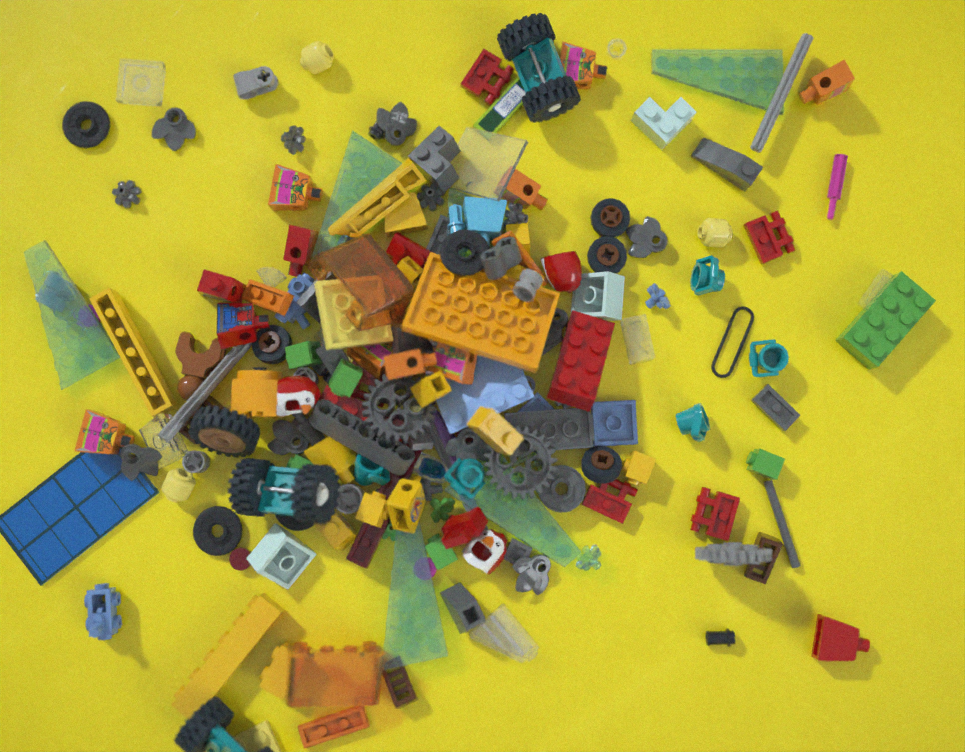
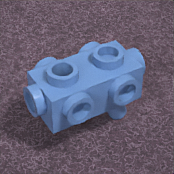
[274,272,315,329]
[84,583,122,640]

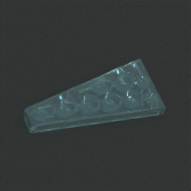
[651,49,784,116]
[311,130,402,272]
[24,240,120,390]
[381,520,448,670]

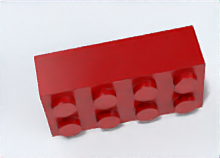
[546,310,615,412]

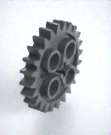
[362,374,436,445]
[483,426,558,500]

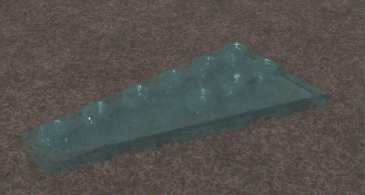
[444,452,582,567]

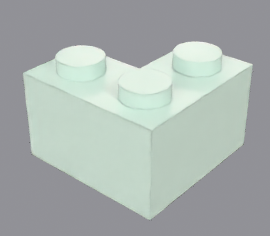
[631,97,696,150]

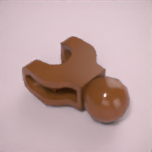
[175,331,226,401]

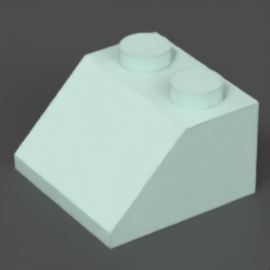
[571,271,625,321]
[246,523,316,589]

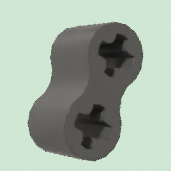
[480,237,522,280]

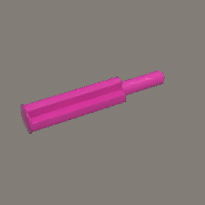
[827,154,848,220]

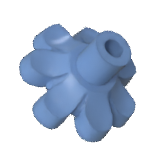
[645,283,671,309]

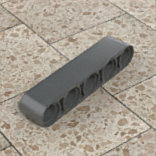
[309,400,415,475]

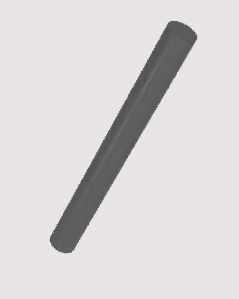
[763,480,801,568]

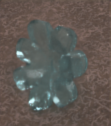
[576,544,601,571]

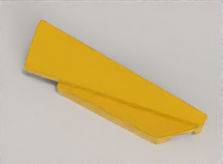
[328,158,426,238]

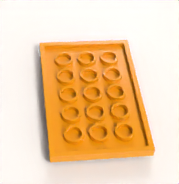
[401,252,560,373]

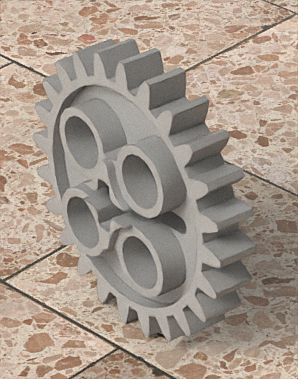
[695,542,772,566]

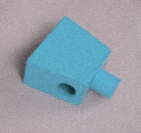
[462,197,507,249]

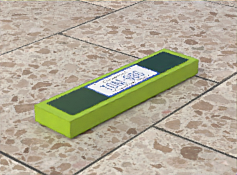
[473,76,525,141]

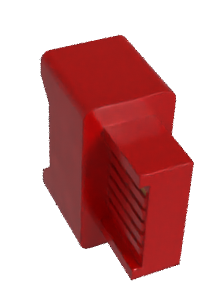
[441,507,488,549]

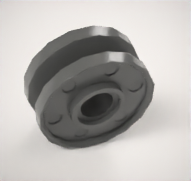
[538,465,586,513]

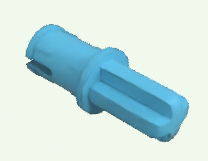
[448,204,466,234]

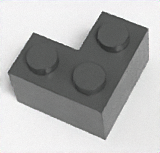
[408,126,461,193]

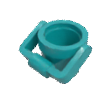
[690,256,725,295]
[749,339,789,377]
[676,403,710,442]
[353,454,390,486]
[444,458,486,500]

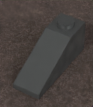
[691,137,763,192]

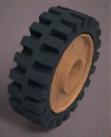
[189,406,260,458]

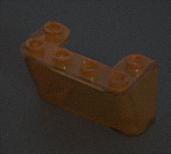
[308,234,414,331]
[285,641,385,707]

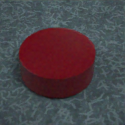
[229,547,251,571]

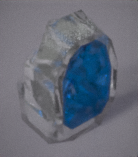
[412,452,449,484]

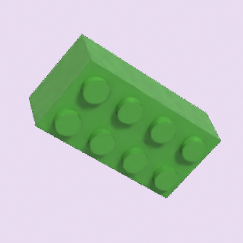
[835,271,936,370]

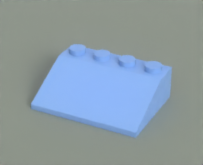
[425,355,535,434]

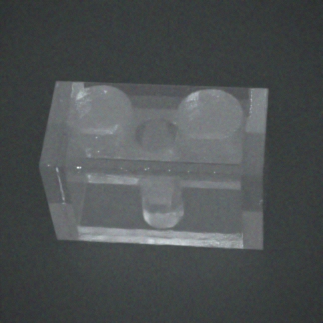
[620,314,655,365]

